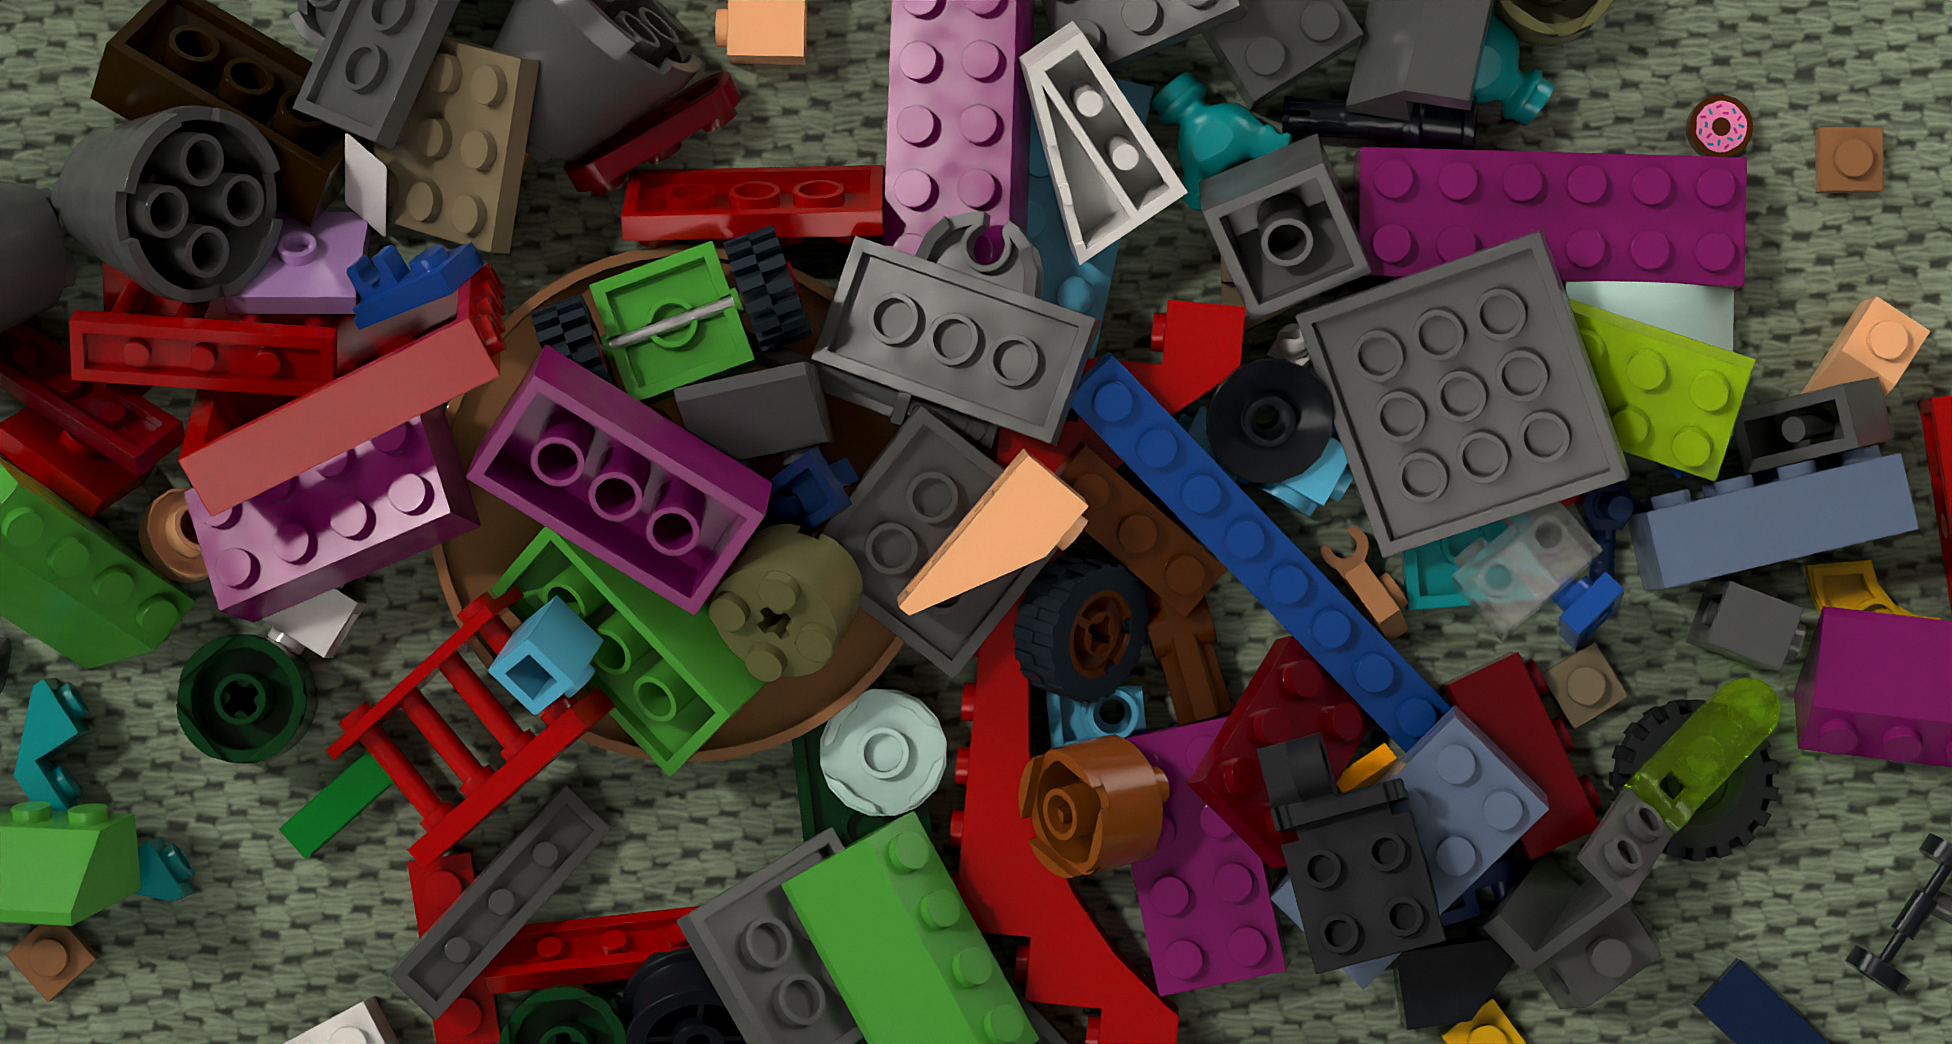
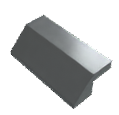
[1346,0,1494,121]

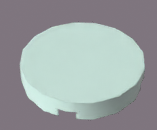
[820,689,947,816]

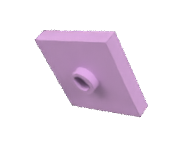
[226,211,371,314]

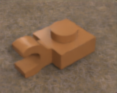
[1320,525,1409,643]

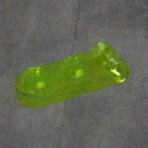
[1620,677,1781,836]

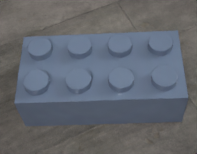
[1627,444,1919,590]
[1270,705,1549,990]

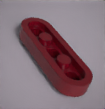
[564,72,742,196]

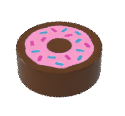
[1686,95,1753,157]

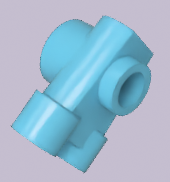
[1046,686,1146,749]

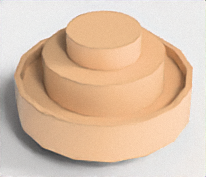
[138,487,209,583]

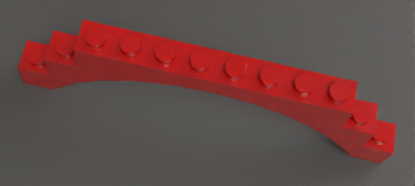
[948,300,1246,1044]

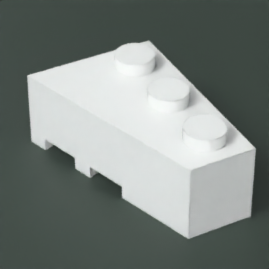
[1019,21,1188,265]

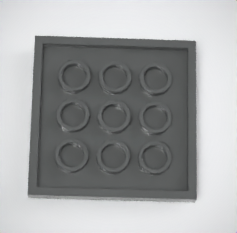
[1295,229,1630,558]

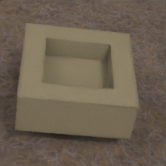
[1541,642,1629,730]

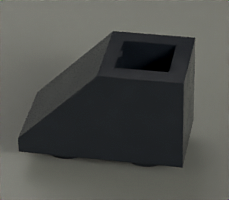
[1392,922,1515,1030]

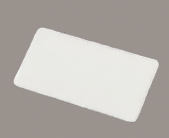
[345,133,387,237]

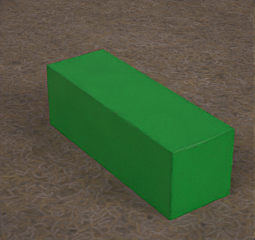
[279,750,394,859]

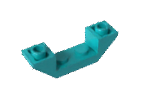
[14,678,195,902]

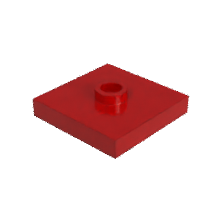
[0,406,156,518]

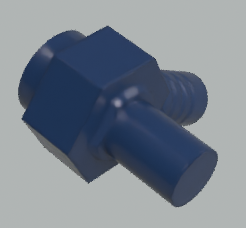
[1574,480,1637,583]

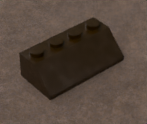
[90,0,370,227]

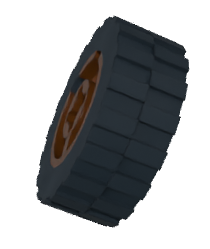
[1013,553,1149,703]

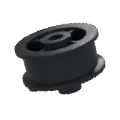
[622,947,747,1044]

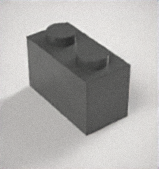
[1734,377,1894,475]
[1685,581,1806,670]

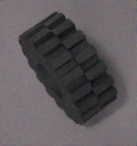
[1609,699,1779,861]

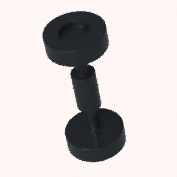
[1845,833,1952,997]

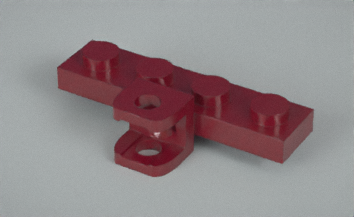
[0,322,185,476]

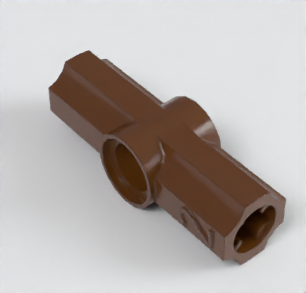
[1137,579,1232,725]

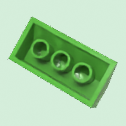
[0,457,196,670]
[490,526,768,777]
[0,801,141,926]
[781,811,1039,1044]

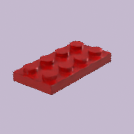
[621,165,884,248]

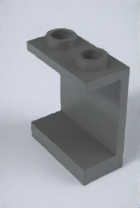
[1483,786,1673,974]

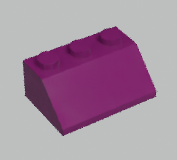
[1794,606,1952,767]

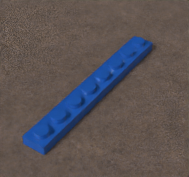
[1071,352,1451,753]

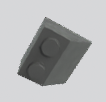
[1198,133,1372,321]
[674,361,835,472]

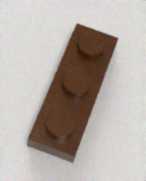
[1054,442,1227,618]

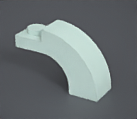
[1563,281,1734,352]

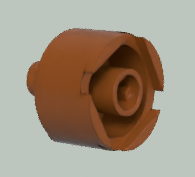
[1018,734,1170,878]

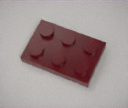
[1187,636,1374,869]

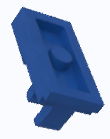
[346,242,485,330]
[1548,571,1625,650]

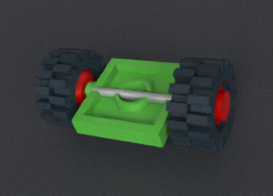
[531,225,813,406]

